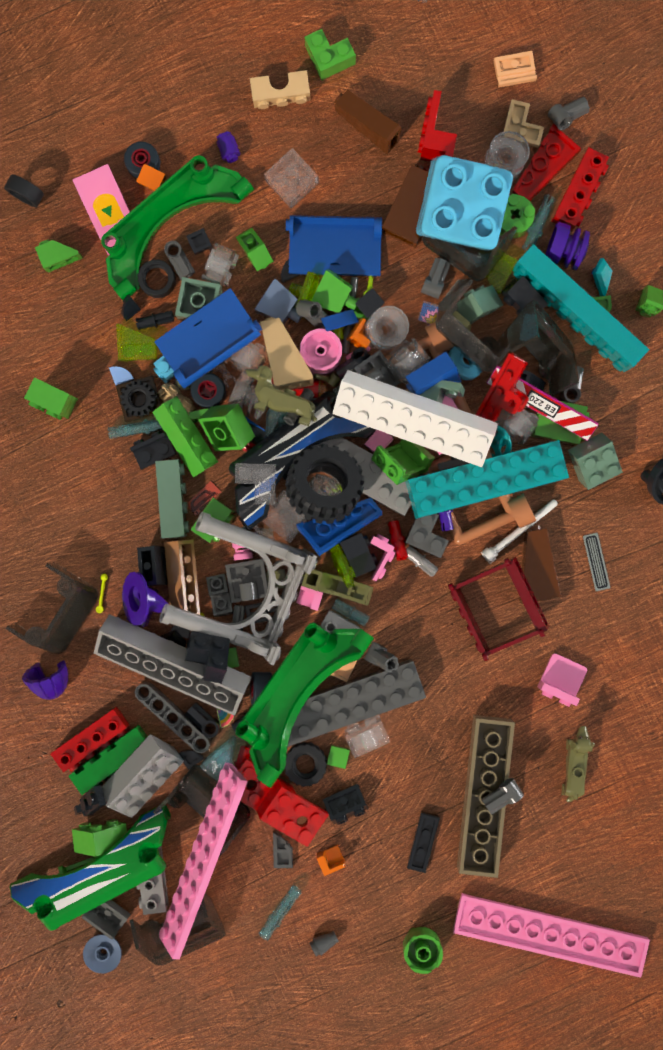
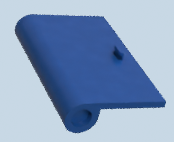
[286,215,382,276]
[154,288,263,389]

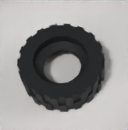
[285,742,327,787]

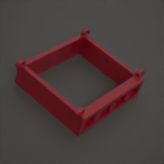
[448,557,550,661]

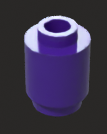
[216,132,241,163]

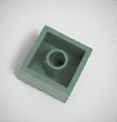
[175,277,223,320]
[568,433,623,490]

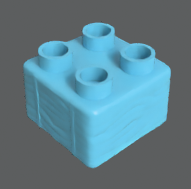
[416,155,513,250]

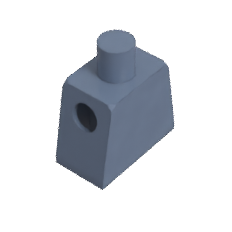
[255,278,302,325]

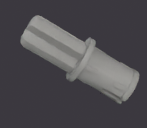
[406,545,438,577]

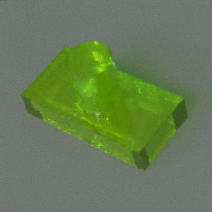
[289,271,320,308]

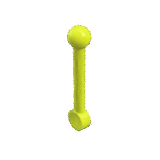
[96,574,108,613]

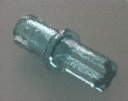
[332,599,370,627]

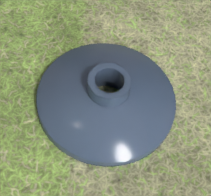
[83,934,122,974]

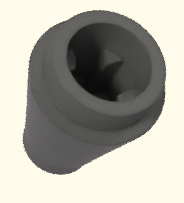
[309,931,339,957]

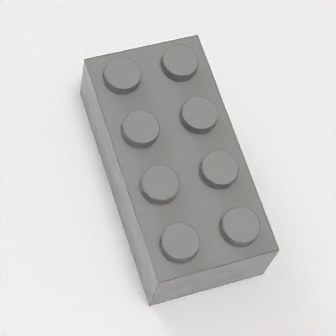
[102,734,184,818]

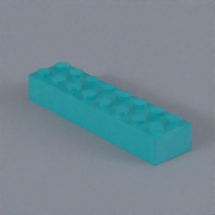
[512,244,650,372]
[405,440,569,519]

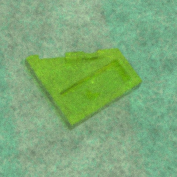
[474,248,517,294]
[116,323,158,361]
[330,544,355,588]

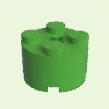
[500,194,535,239]
[403,927,443,974]

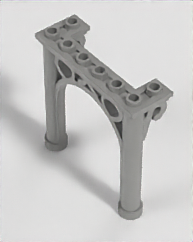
[159,512,317,665]

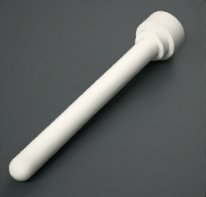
[481,500,558,564]

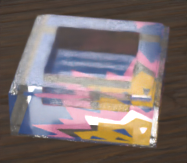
[418,301,442,324]

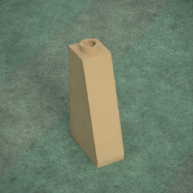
[260,317,313,391]

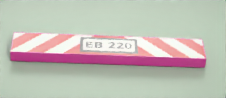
[487,365,598,441]

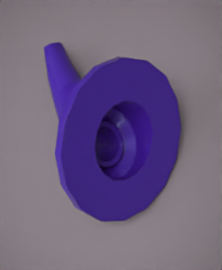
[122,572,170,625]

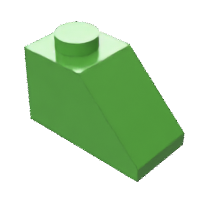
[236,228,274,271]
[35,240,83,273]

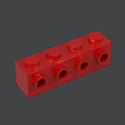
[551,147,609,231]
[50,707,130,773]

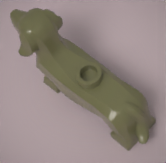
[245,365,318,427]
[561,726,595,802]

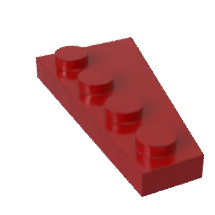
[512,124,581,201]

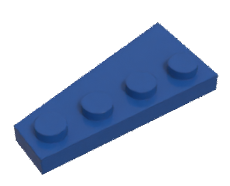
[296,498,382,556]

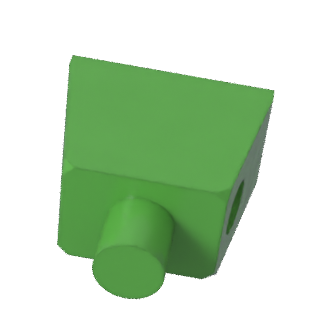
[311,269,358,313]

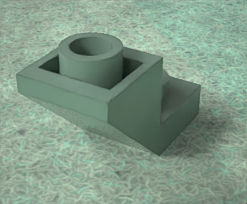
[420,380,465,403]

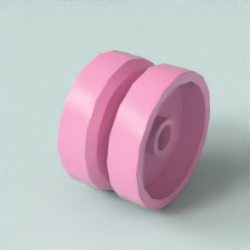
[300,329,342,376]

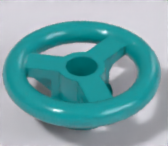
[491,425,512,457]

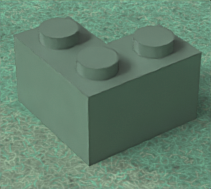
[445,285,503,332]

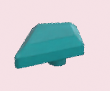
[592,258,613,296]

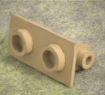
[158,382,197,415]

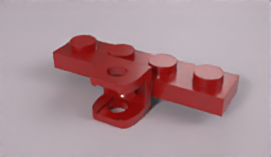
[475,353,529,422]

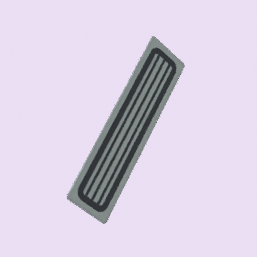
[583,533,610,591]

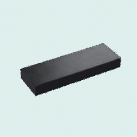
[407,811,440,873]

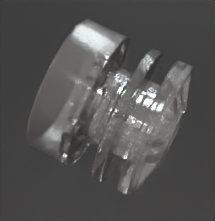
[484,131,530,180]
[364,306,409,351]
[228,371,274,421]

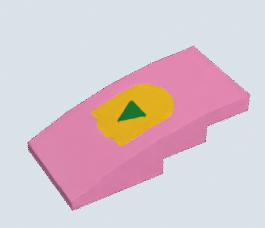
[73,164,130,256]

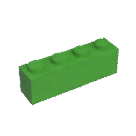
[152,396,218,478]

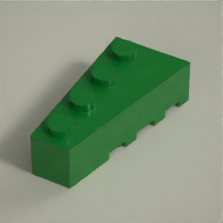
[68,725,148,795]

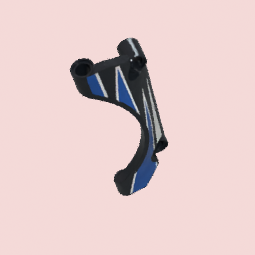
[229,391,376,531]

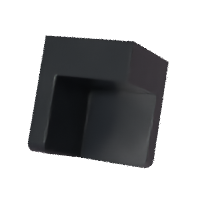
[186,228,214,255]
[356,288,385,318]

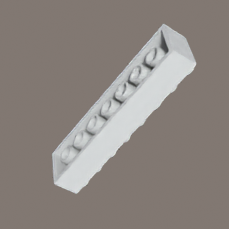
[332,370,498,467]

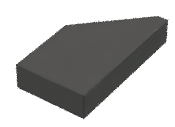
[273,831,293,868]

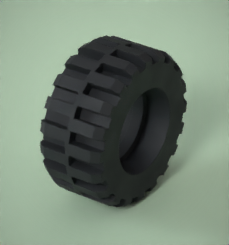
[285,444,364,524]

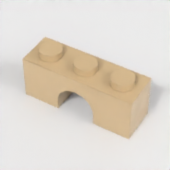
[250,70,310,109]

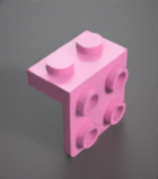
[369,534,396,581]
[537,653,587,707]

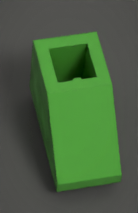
[636,285,663,318]

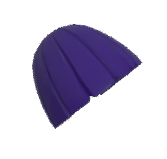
[22,660,68,700]

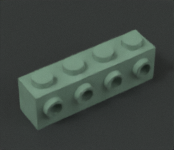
[155,459,190,538]

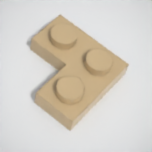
[501,99,544,148]

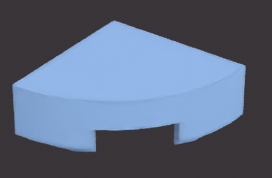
[109,366,135,385]

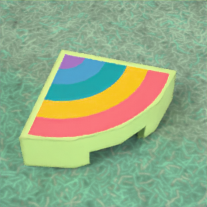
[217,709,234,728]

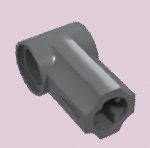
[548,97,590,130]
[164,241,196,281]
[421,258,451,299]
[296,299,329,329]
[560,365,584,404]
[364,642,399,673]
[482,778,524,815]

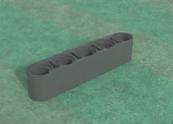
[135,681,211,753]

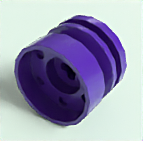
[545,221,590,271]

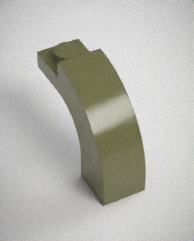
[302,569,374,606]

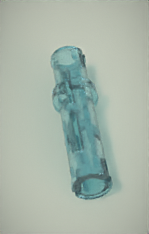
[522,195,556,251]
[108,419,163,439]
[258,885,302,941]

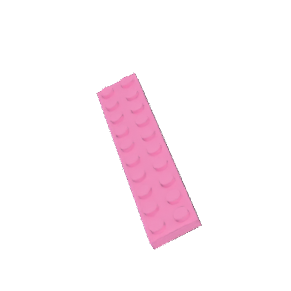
[159,762,248,959]
[453,893,650,978]

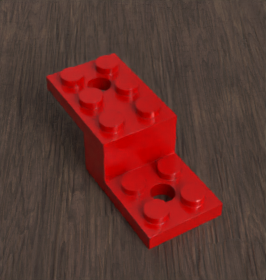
[418,90,457,162]
[237,757,329,847]

